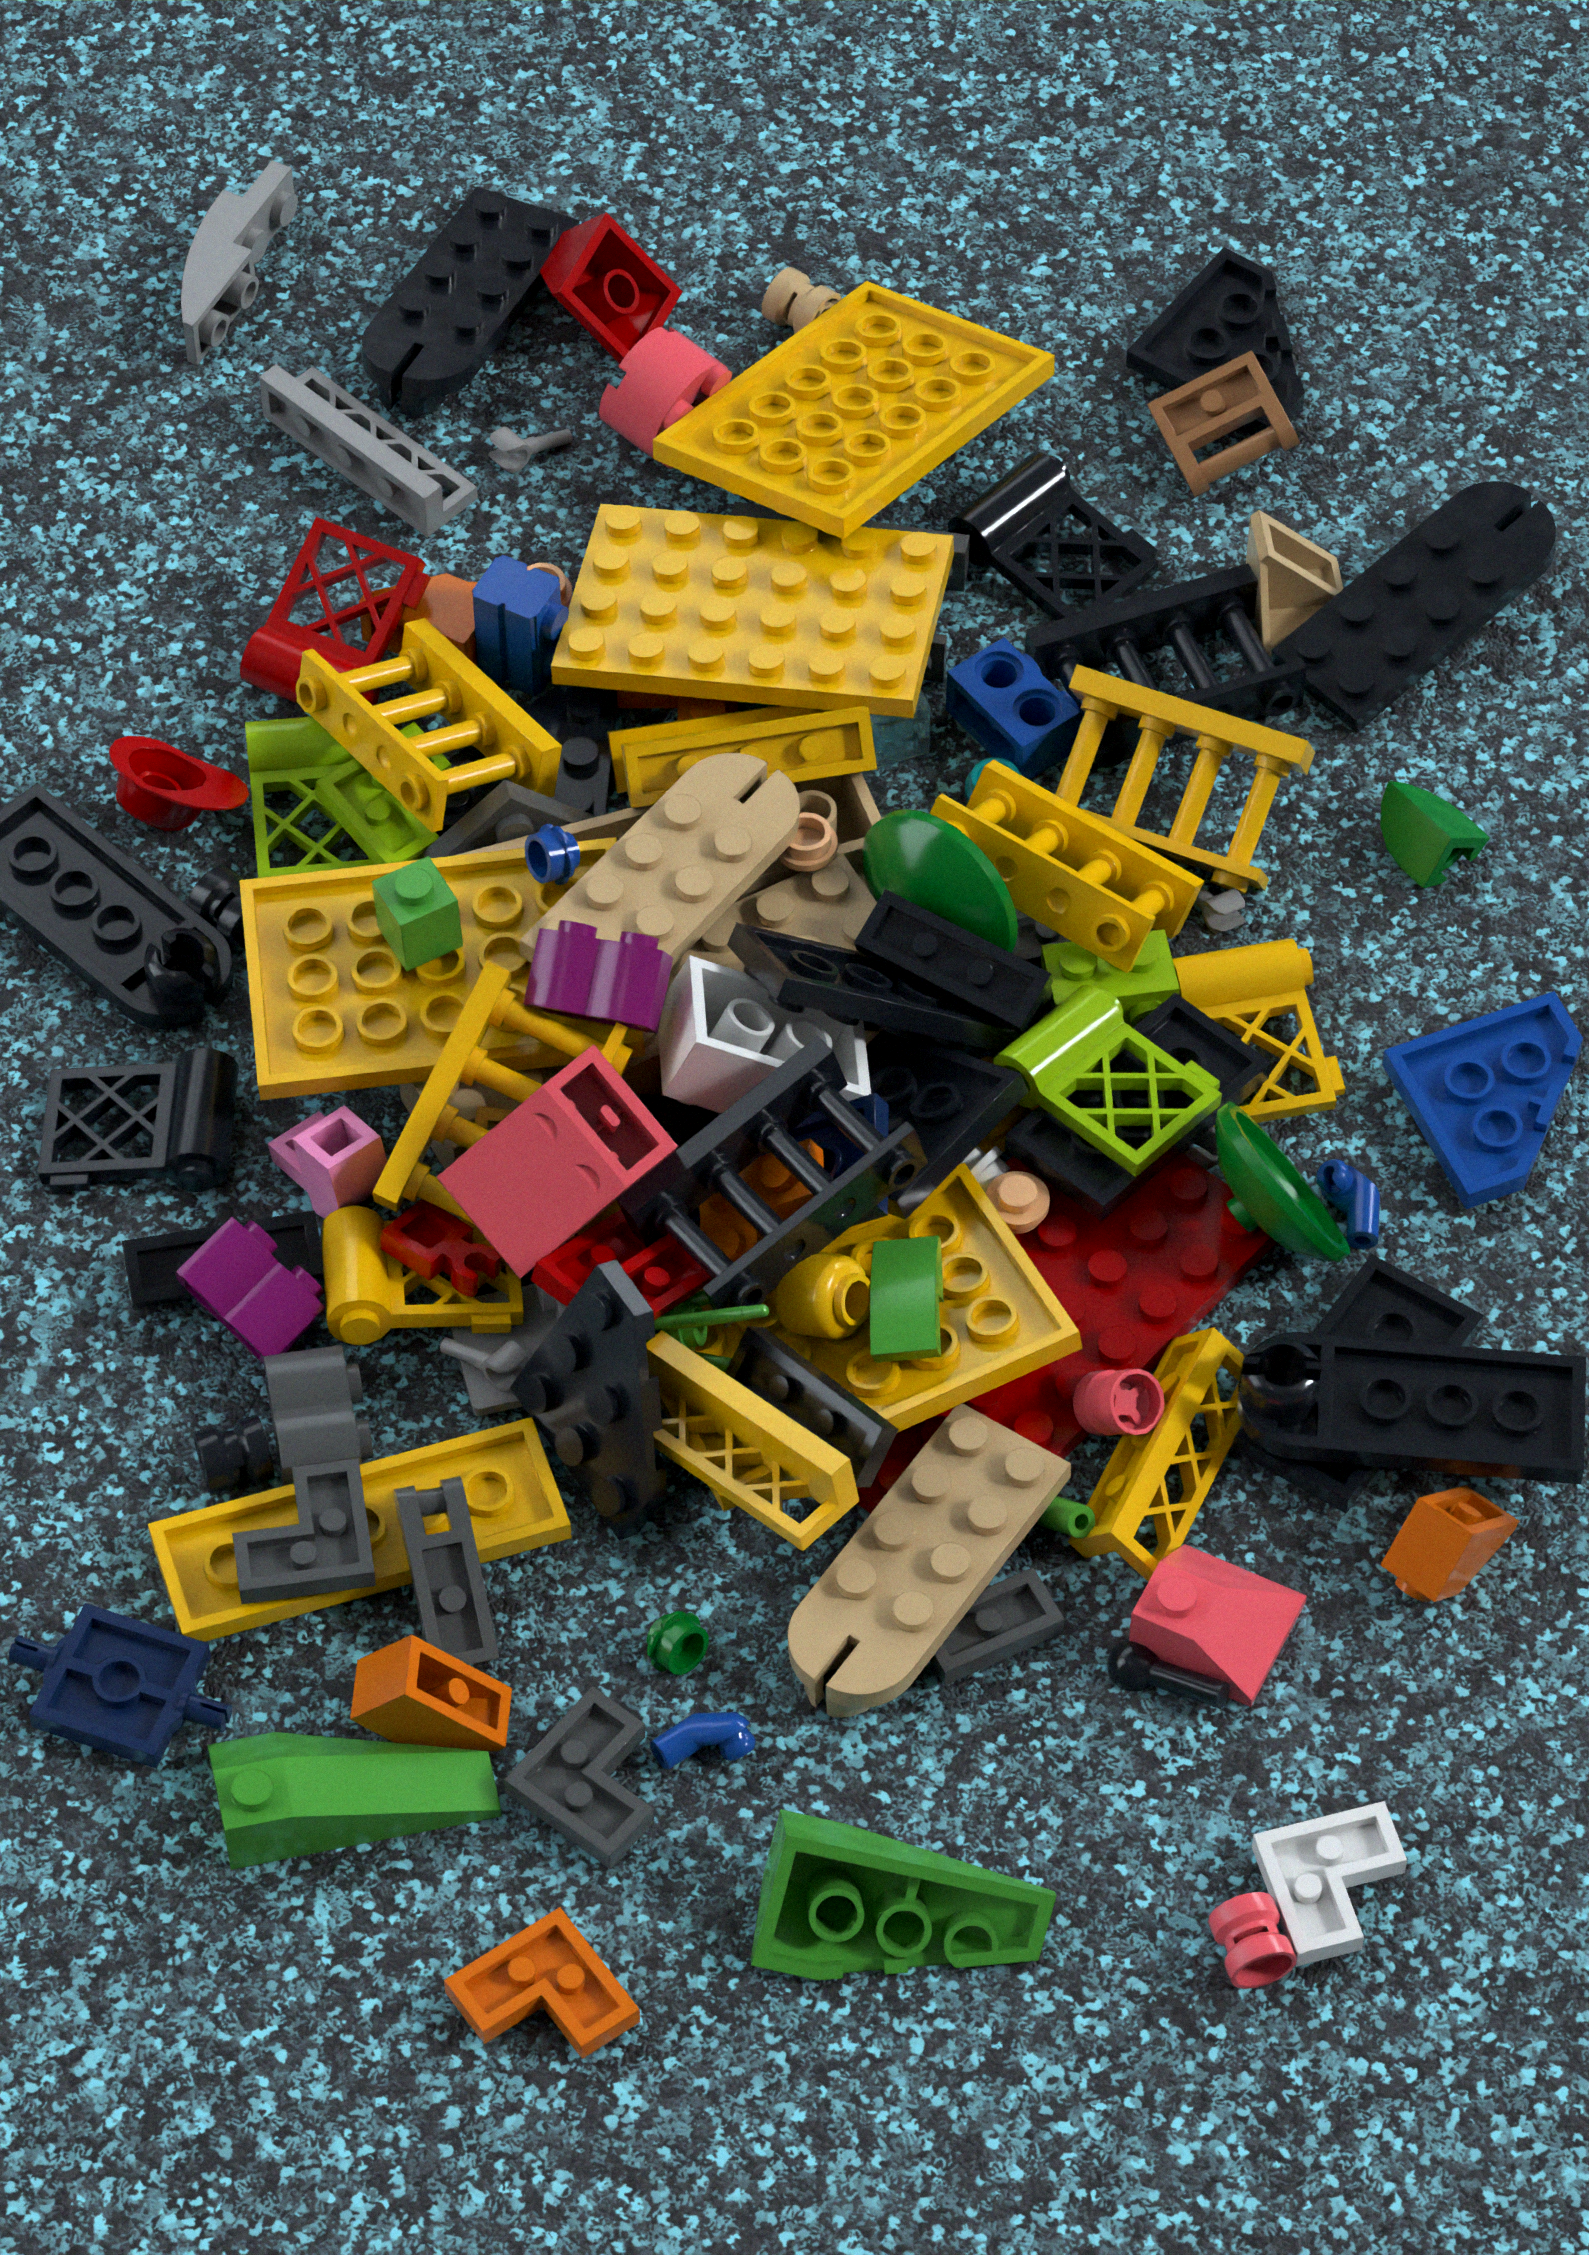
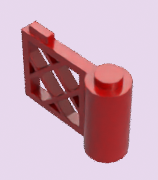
[240,517,431,705]

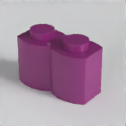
[523,920,673,1034]
[176,1217,325,1365]

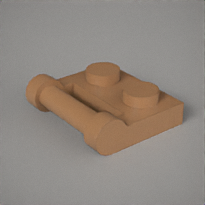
[1147,350,1300,498]

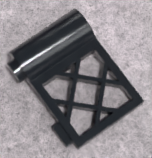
[948,452,1159,621]
[38,1048,239,1193]

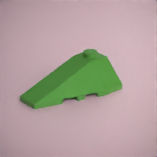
[207,1732,502,1870]
[751,1809,1056,1981]

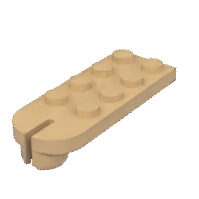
[520,753,800,966]
[788,1403,1071,1718]

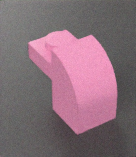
[267,1105,387,1219]

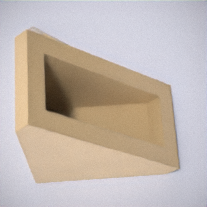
[1246,510,1343,658]

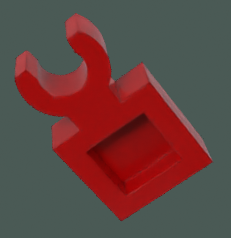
[380,1199,501,1297]

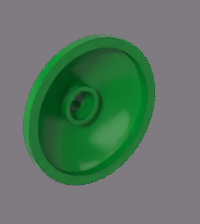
[862,809,1018,953]
[1215,1101,1351,1262]

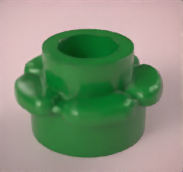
[647,1611,709,1675]

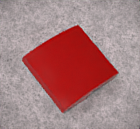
[530,1209,713,1321]

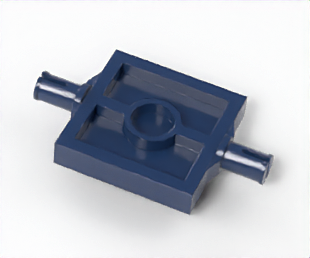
[9,1603,232,1769]

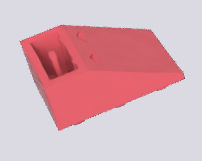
[436,1044,678,1279]

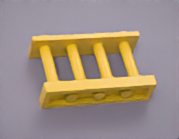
[296,618,562,833]
[1055,664,1315,894]
[607,705,877,808]
[930,760,1204,973]
[372,960,634,1266]

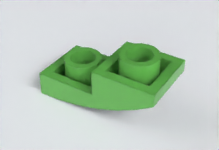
[870,1235,944,1363]

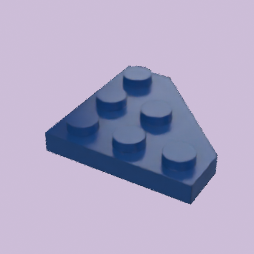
[1382,991,1583,1209]

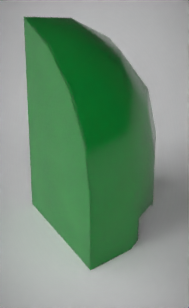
[1380,781,1490,888]

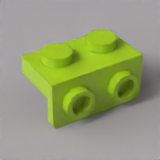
[1041,929,1180,1028]

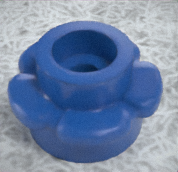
[525,824,580,885]

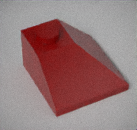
[540,212,683,364]

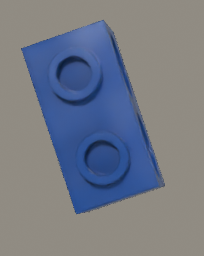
[946,637,1081,780]

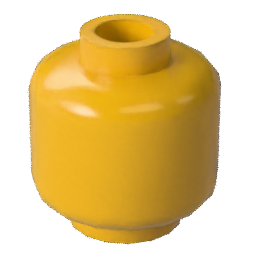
[772,1252,871,1340]

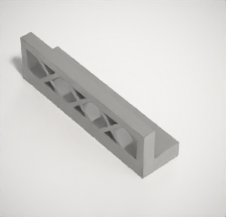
[259,364,478,538]

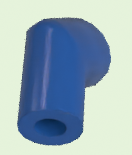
[1316,1159,1380,1250]
[649,1712,756,1770]

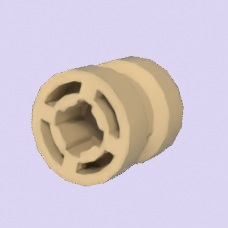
[762,267,842,333]

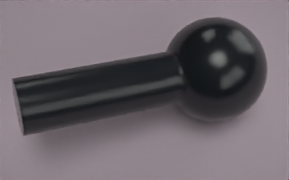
[1107,1639,1230,1709]

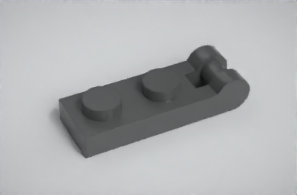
[393,1476,499,1666]

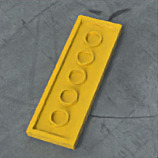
[148,1417,572,1642]

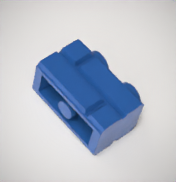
[472,555,569,696]

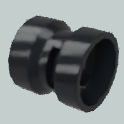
[187,865,245,951]
[193,1415,275,1496]

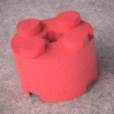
[599,326,732,469]

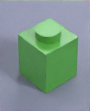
[371,856,463,972]

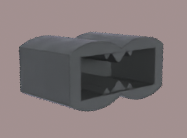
[263,1345,373,1486]

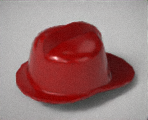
[109,736,249,831]

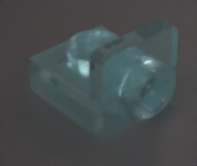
[870,689,930,769]

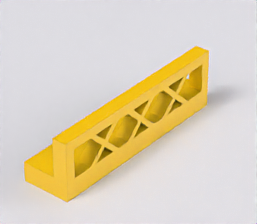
[1068,1327,1245,1582]
[646,1330,859,1551]

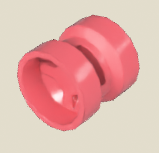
[1073,1369,1165,1436]
[1208,1892,1297,1989]

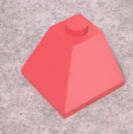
[1129,1544,1307,1707]

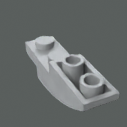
[181,160,298,365]

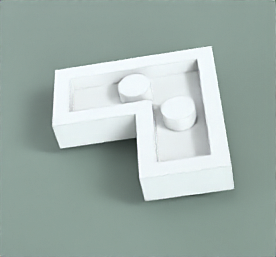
[1252,1801,1407,1967]

